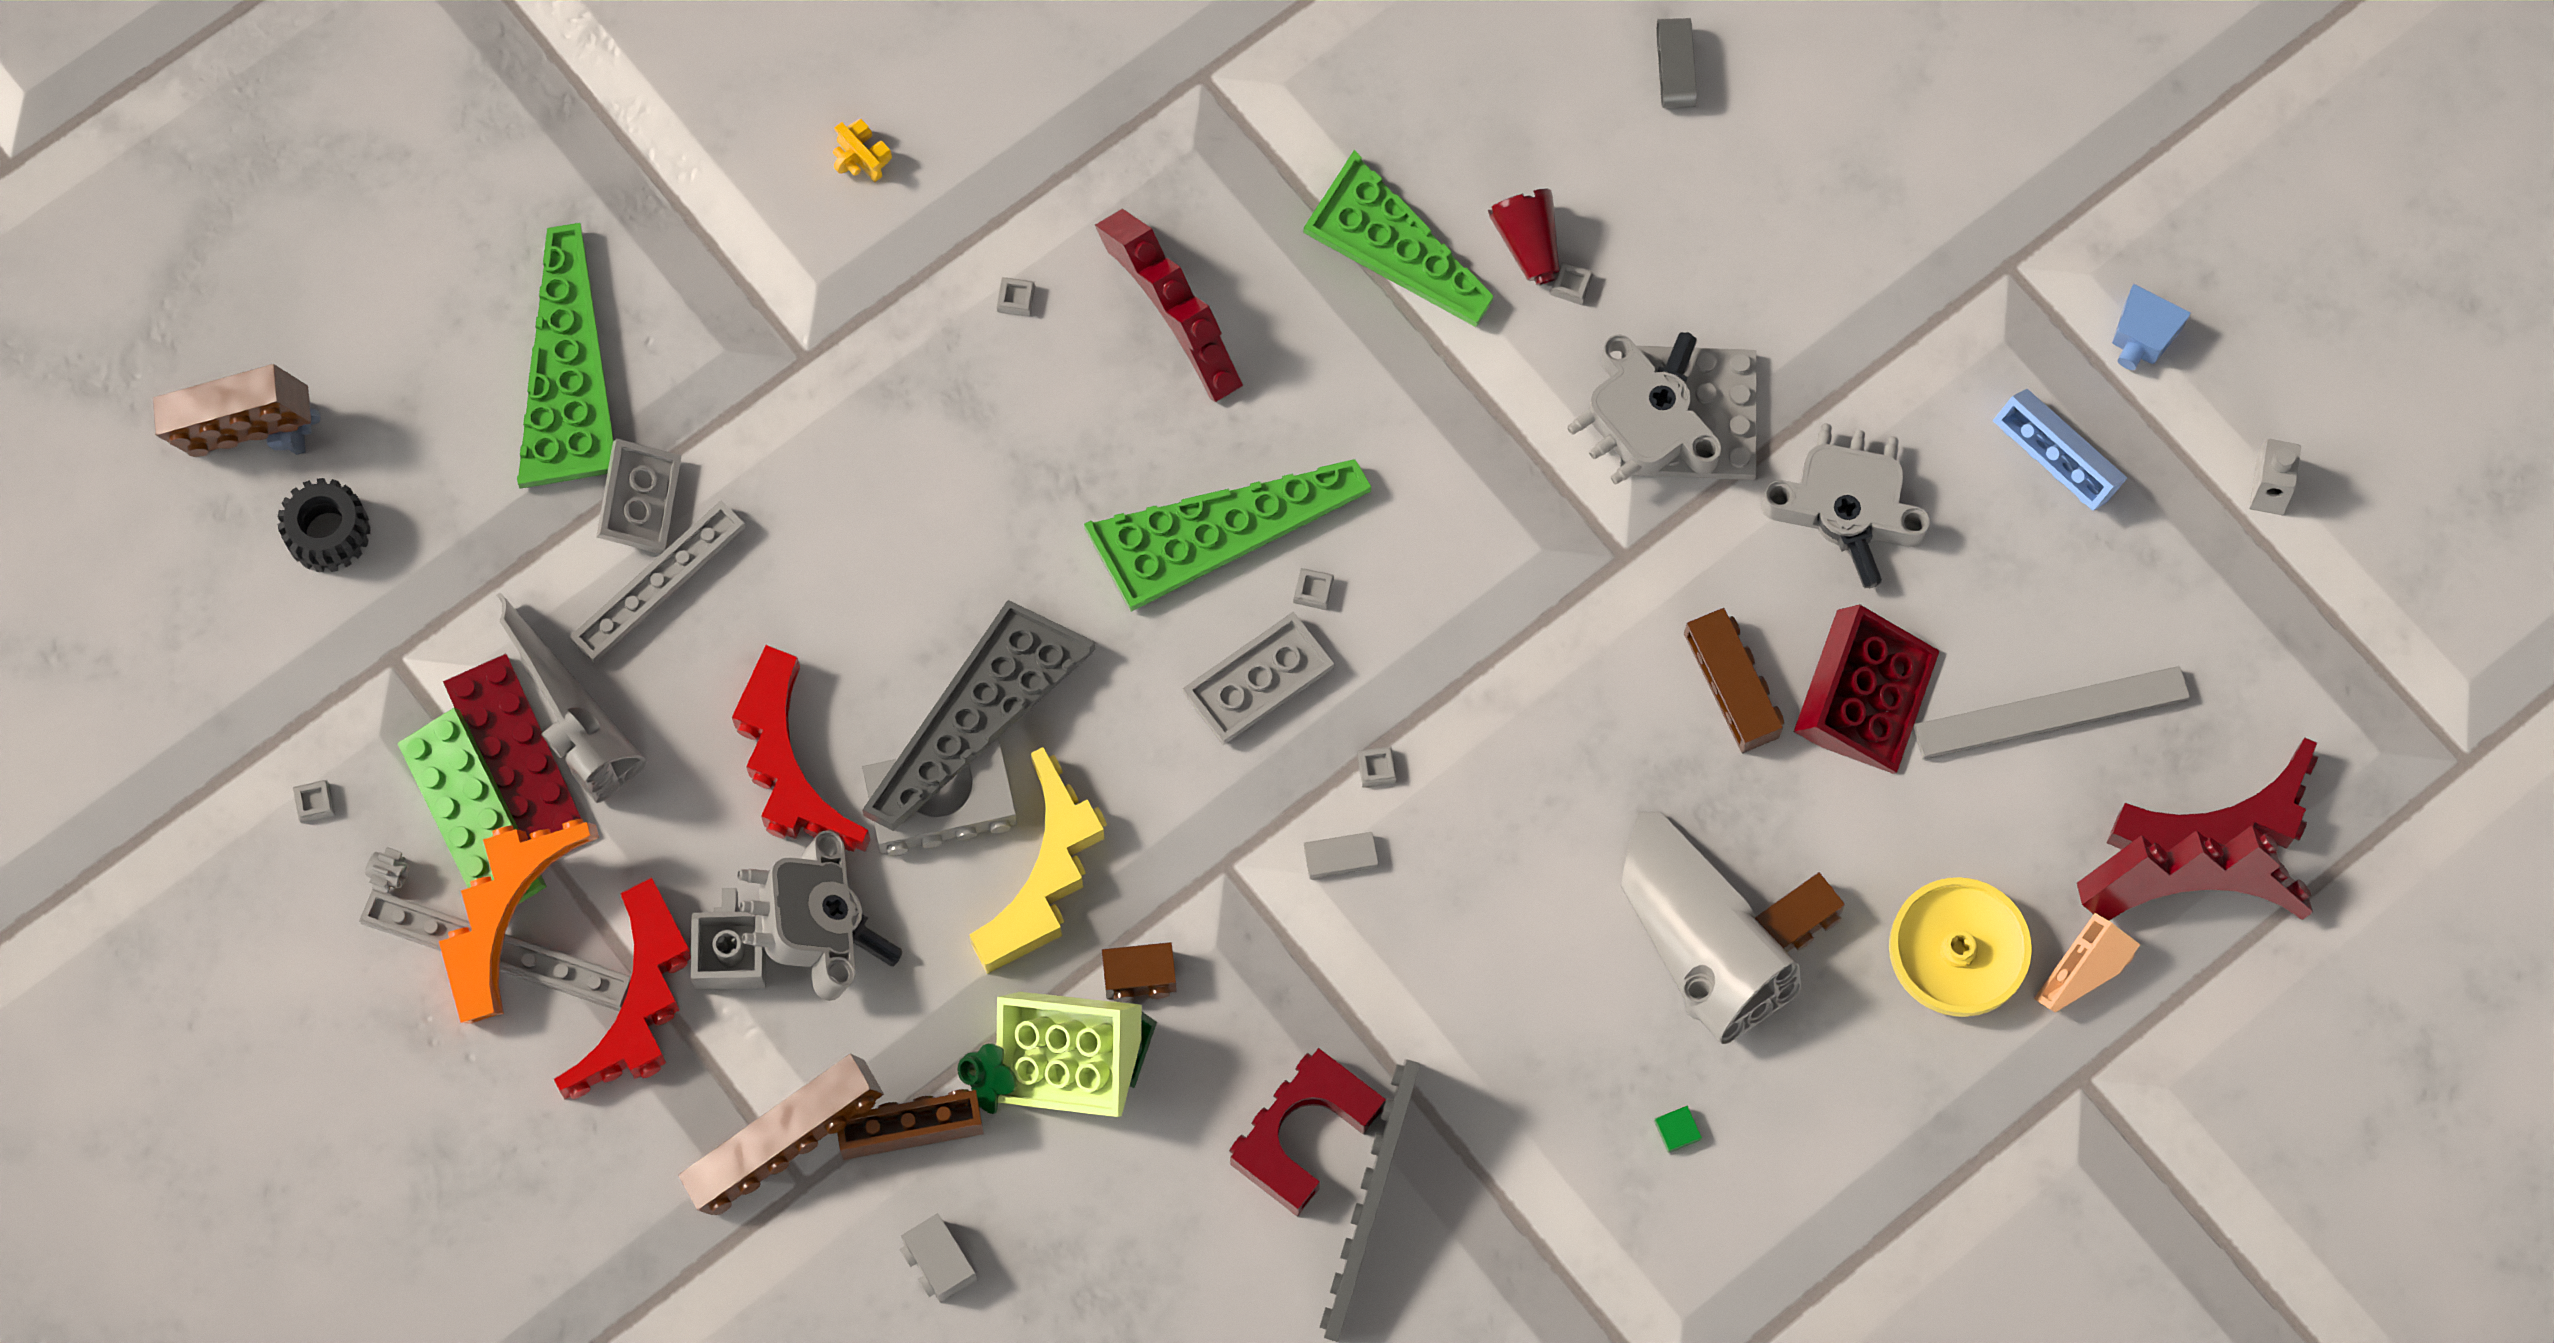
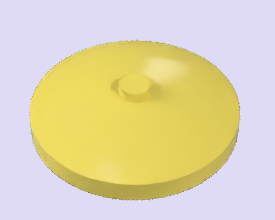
[1889,877,2032,1017]

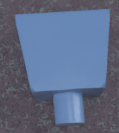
[2112,284,2191,370]

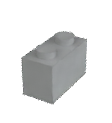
[900,1213,977,1303]

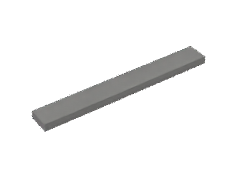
[1914,666,2190,759]
[359,889,631,1011]

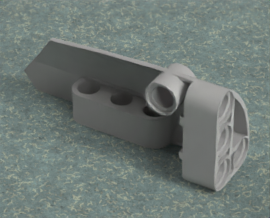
[496,593,647,803]
[1621,812,1801,1044]

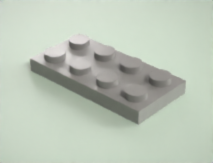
[1182,611,1334,745]

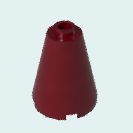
[1488,188,1560,285]

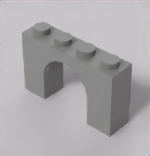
[862,737,1017,856]

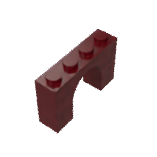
[1229,1048,1386,1217]

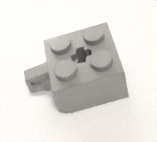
[691,888,766,990]

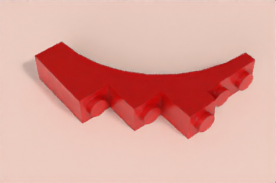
[732,645,871,852]
[554,877,691,1100]

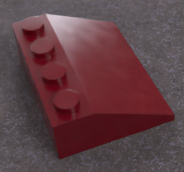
[1793,604,1940,774]

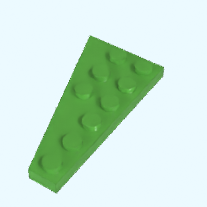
[1303,150,1493,327]

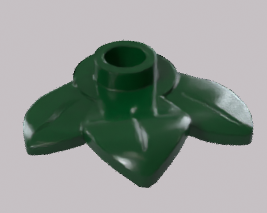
[957,1043,1017,1114]

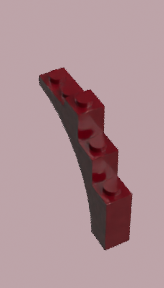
[1095,208,1243,403]
[2106,737,2318,852]
[2076,825,2313,921]

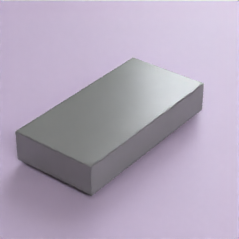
[1304,832,1378,879]

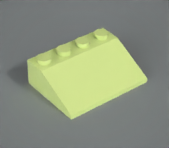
[997,992,1142,1117]

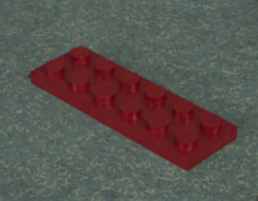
[443,654,581,840]

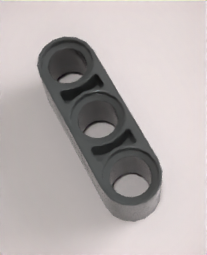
[1656,18,1697,108]

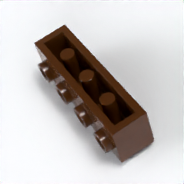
[837,1089,984,1160]

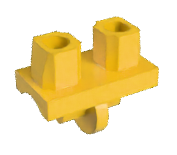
[833,119,892,182]

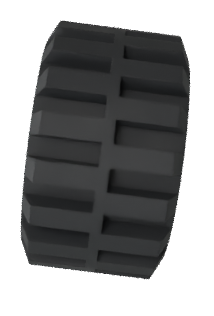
[277,478,371,572]

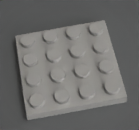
[1620,346,1757,480]

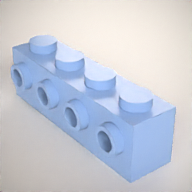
[1993,389,2127,511]

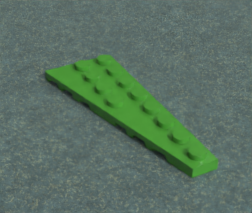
[517,223,614,489]
[1084,459,1371,612]

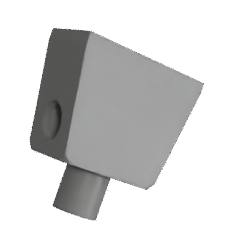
[2249,439,2301,516]

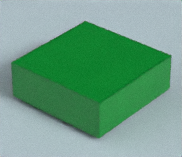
[1654,1105,1702,1153]

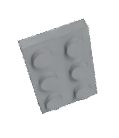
[596,439,682,554]

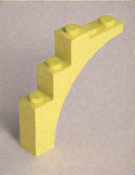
[969,747,1107,974]

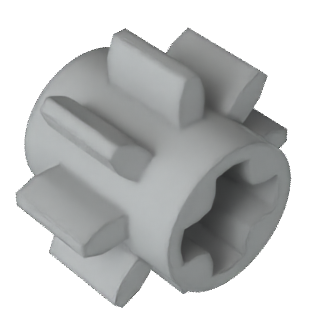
[365,847,409,894]

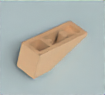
[2034,913,2141,1012]

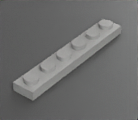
[569,501,746,664]

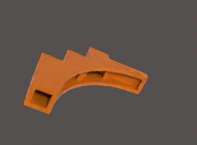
[439,819,599,1024]

